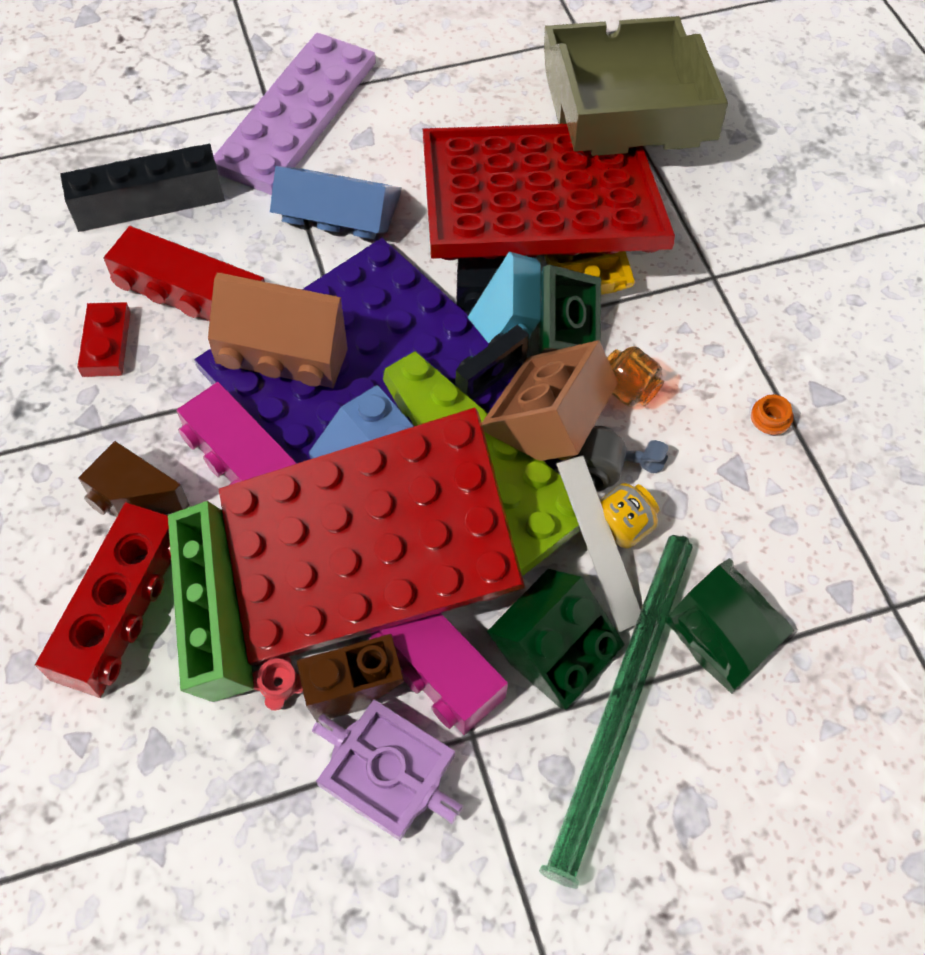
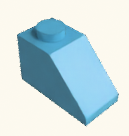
[468,252,541,343]

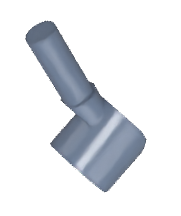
[625,440,669,473]

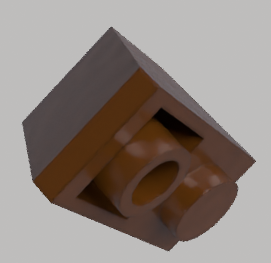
[297,634,404,723]

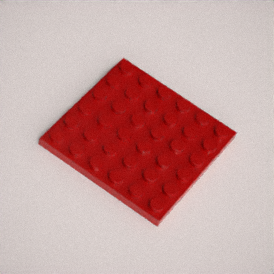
[422,124,675,260]

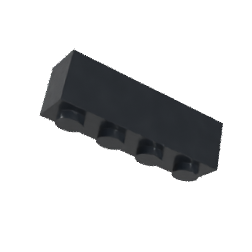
[60,143,225,232]

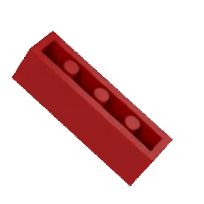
[103,225,265,322]

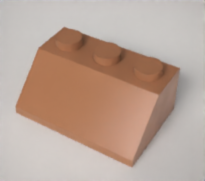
[208,272,348,388]
[482,340,618,461]

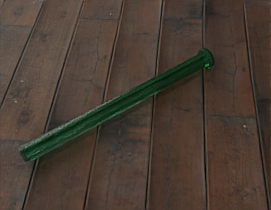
[539,535,693,889]

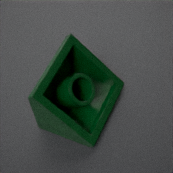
[539,265,601,354]

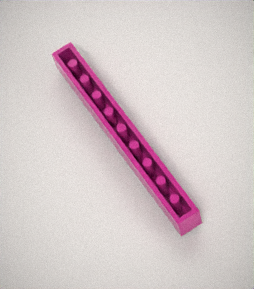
[176,382,508,735]

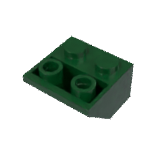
[487,569,625,710]

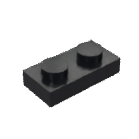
[455,324,529,400]

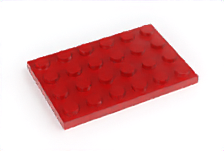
[218,407,525,666]

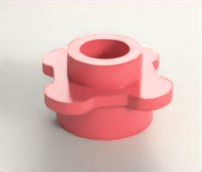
[253,657,303,711]

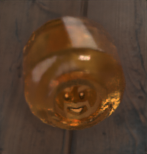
[607,346,665,407]

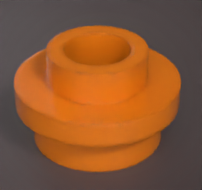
[751,394,794,435]

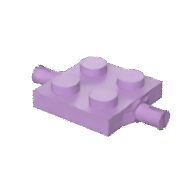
[312,699,463,841]

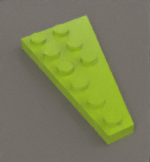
[383,351,581,576]

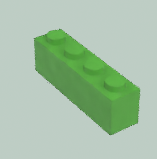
[168,501,254,702]

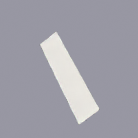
[556,455,644,632]

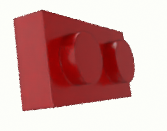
[77,302,131,377]

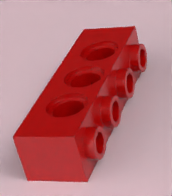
[35,502,171,698]

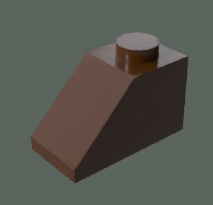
[78,441,190,517]

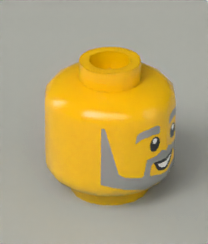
[600,483,660,549]

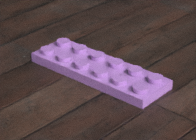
[214,32,376,195]

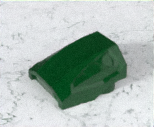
[666,558,794,694]

